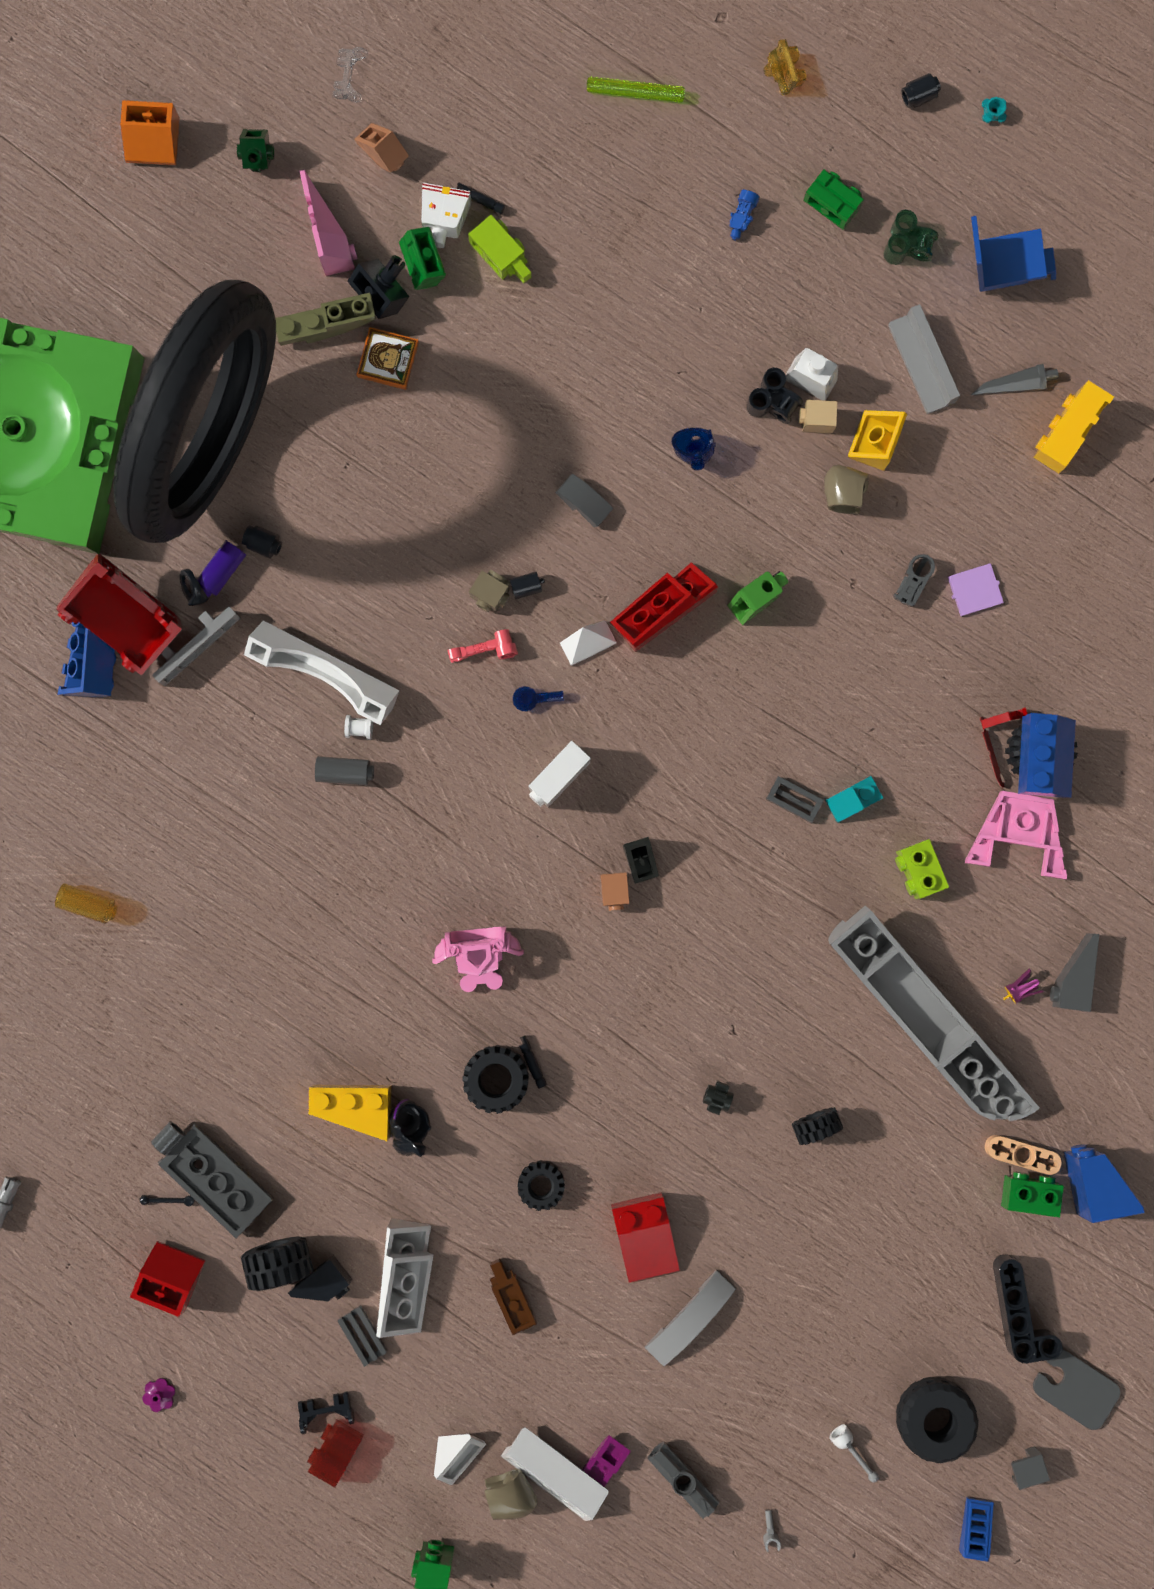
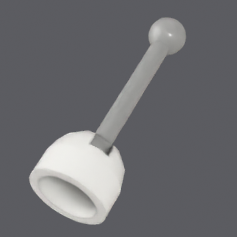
[830,1424,879,1482]

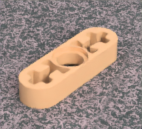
[985,1135,1062,1175]

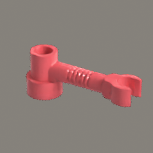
[447,629,518,663]

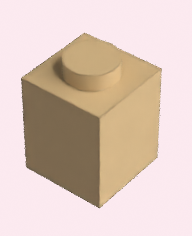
[799,400,837,433]

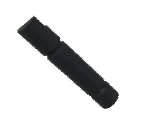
[457,182,505,215]
[519,1035,547,1089]

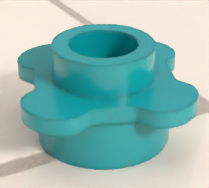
[981,97,1007,123]

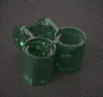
[883,210,939,265]

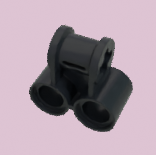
[746,368,803,424]

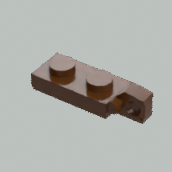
[490,1258,537,1335]

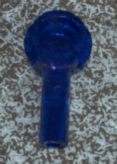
[512,686,564,712]

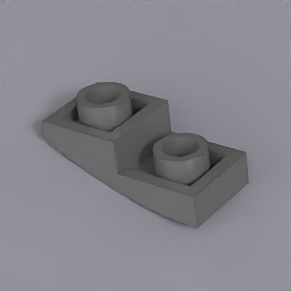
[555,474,613,527]

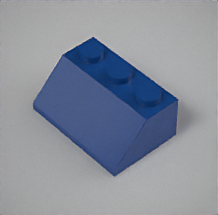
[1018,713,1076,798]

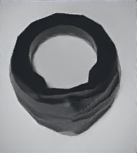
[180,568,209,606]

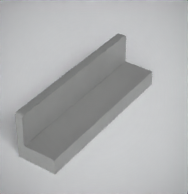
[888,304,960,414]

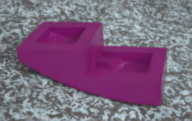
[582,1435,631,1487]

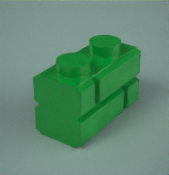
[803,169,864,230]
[399,227,446,290]

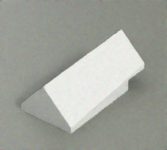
[377,1218,433,1338]

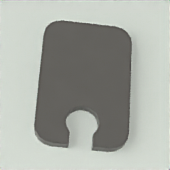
[1033,1349,1120,1430]

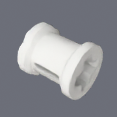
[344,715,373,739]

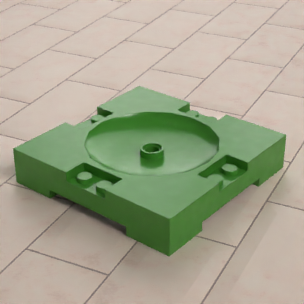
[0,318,144,554]

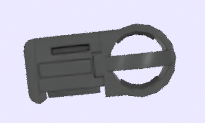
[893,554,935,607]

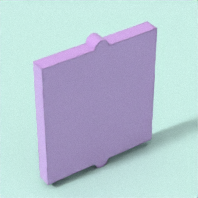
[948,563,1004,616]

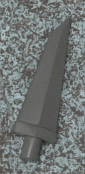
[971,364,1059,395]

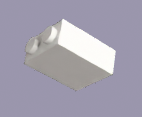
[528,741,591,807]

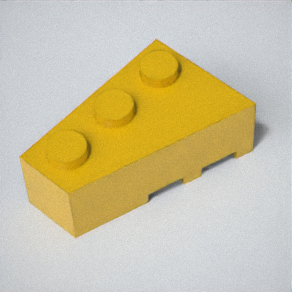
[1033,380,1114,474]
[309,1085,391,1141]

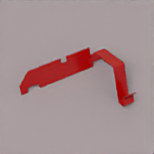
[980,707,1028,788]

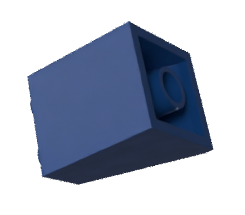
[1063,1144,1144,1223]

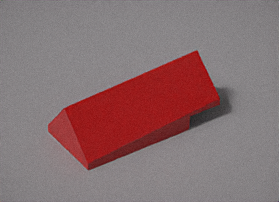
[610,562,718,652]

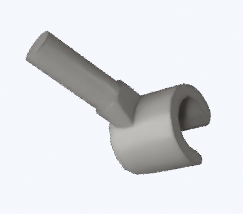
[763,1509,781,1552]

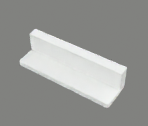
[501,1428,608,1521]

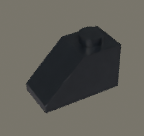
[288,1254,353,1302]

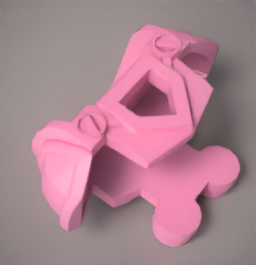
[432,926,524,992]

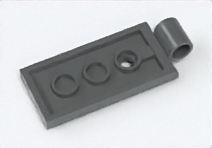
[151,1121,274,1238]

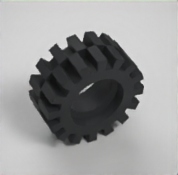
[791,1107,843,1145]
[517,1160,565,1211]

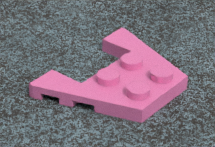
[965,791,1067,880]

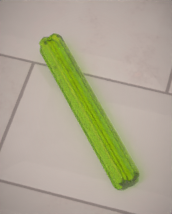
[587,76,685,102]

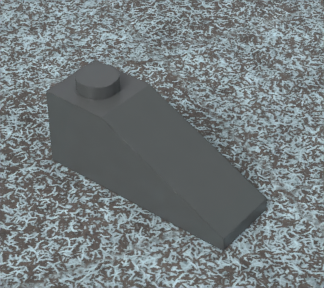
[1050,933,1099,1012]

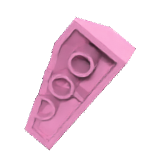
[300,170,357,276]

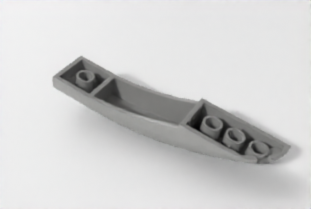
[828,906,1040,1121]

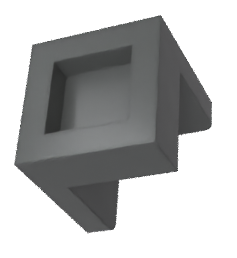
[1011,1446,1050,1490]

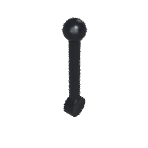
[139,1195,195,1207]

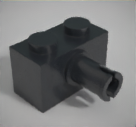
[347,255,410,319]

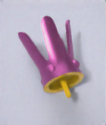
[1003,969,1044,1004]

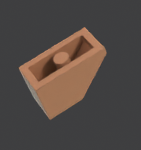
[354,123,409,173]

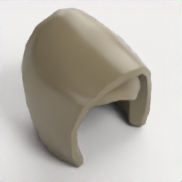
[824,465,869,514]
[485,1469,537,1520]

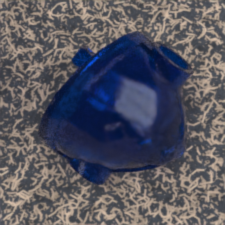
[671,428,716,470]

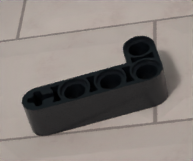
[993,1254,1063,1363]

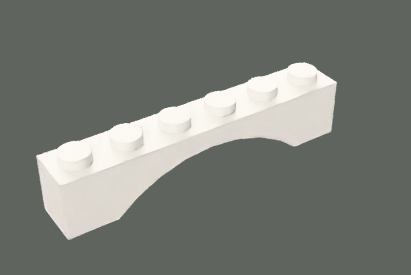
[244,621,399,725]

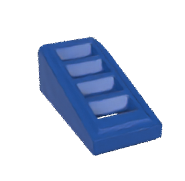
[959,1497,993,1562]

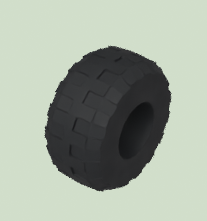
[896,1377,979,1463]

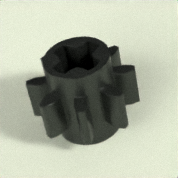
[702,1081,734,1115]

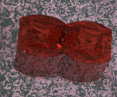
[307,1419,364,1488]

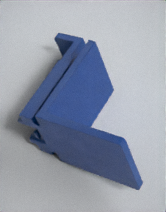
[971,216,1056,292]

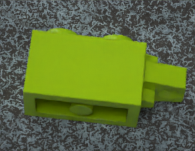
[468,215,532,284]

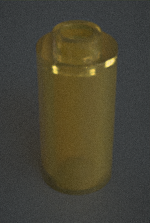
[55,883,118,924]

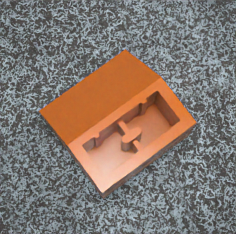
[120,100,180,165]

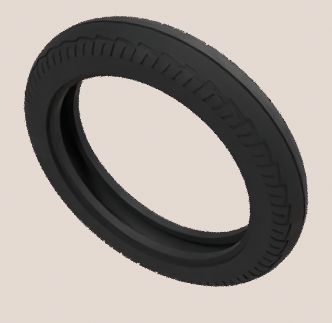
[113,280,276,543]

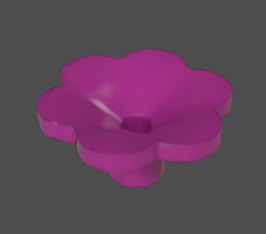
[142,1378,176,1412]

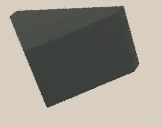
[622,837,659,884]

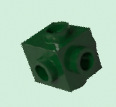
[237,129,275,172]

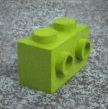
[895,839,949,899]

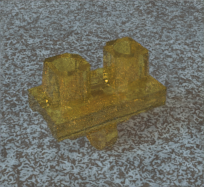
[763,39,807,95]

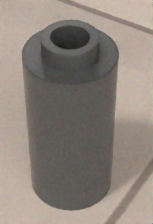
[315,756,374,785]

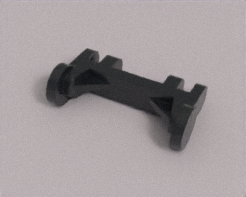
[298,1391,355,1434]

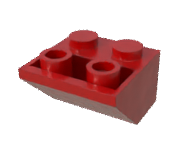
[130,1241,206,1317]

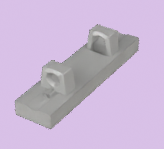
[152,607,241,686]

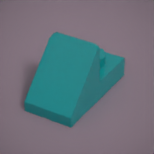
[825,776,883,823]

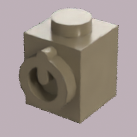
[469,570,510,612]

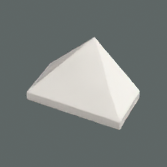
[560,621,617,666]
[434,1434,486,1485]

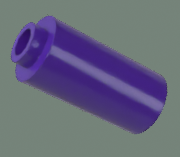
[197,540,247,597]

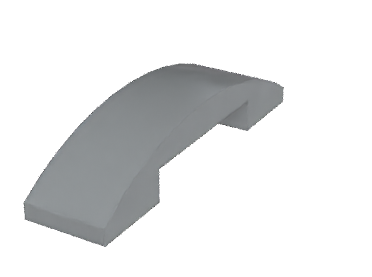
[645,1270,736,1366]

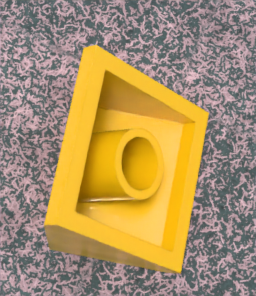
[848,410,907,471]

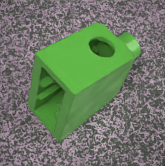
[727,571,788,626]

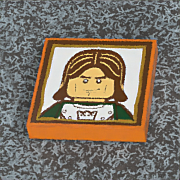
[357,327,419,390]

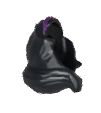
[389,1099,431,1157]

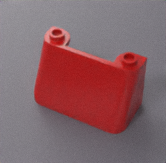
[56,554,182,676]

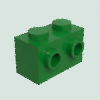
[1001,1172,1064,1218]
[411,1540,455,1589]

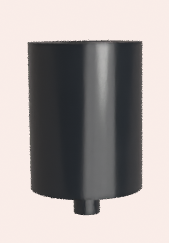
[509,571,545,600]

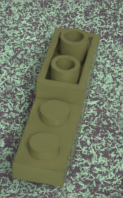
[276,293,376,346]

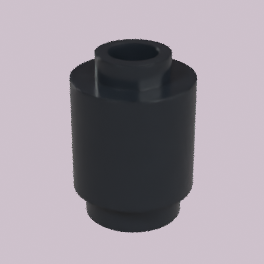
[901,73,941,108]
[242,525,282,559]

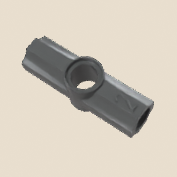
[648,1441,719,1519]

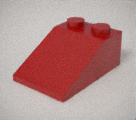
[611,1192,680,1282]

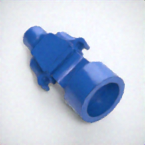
[730,189,760,241]

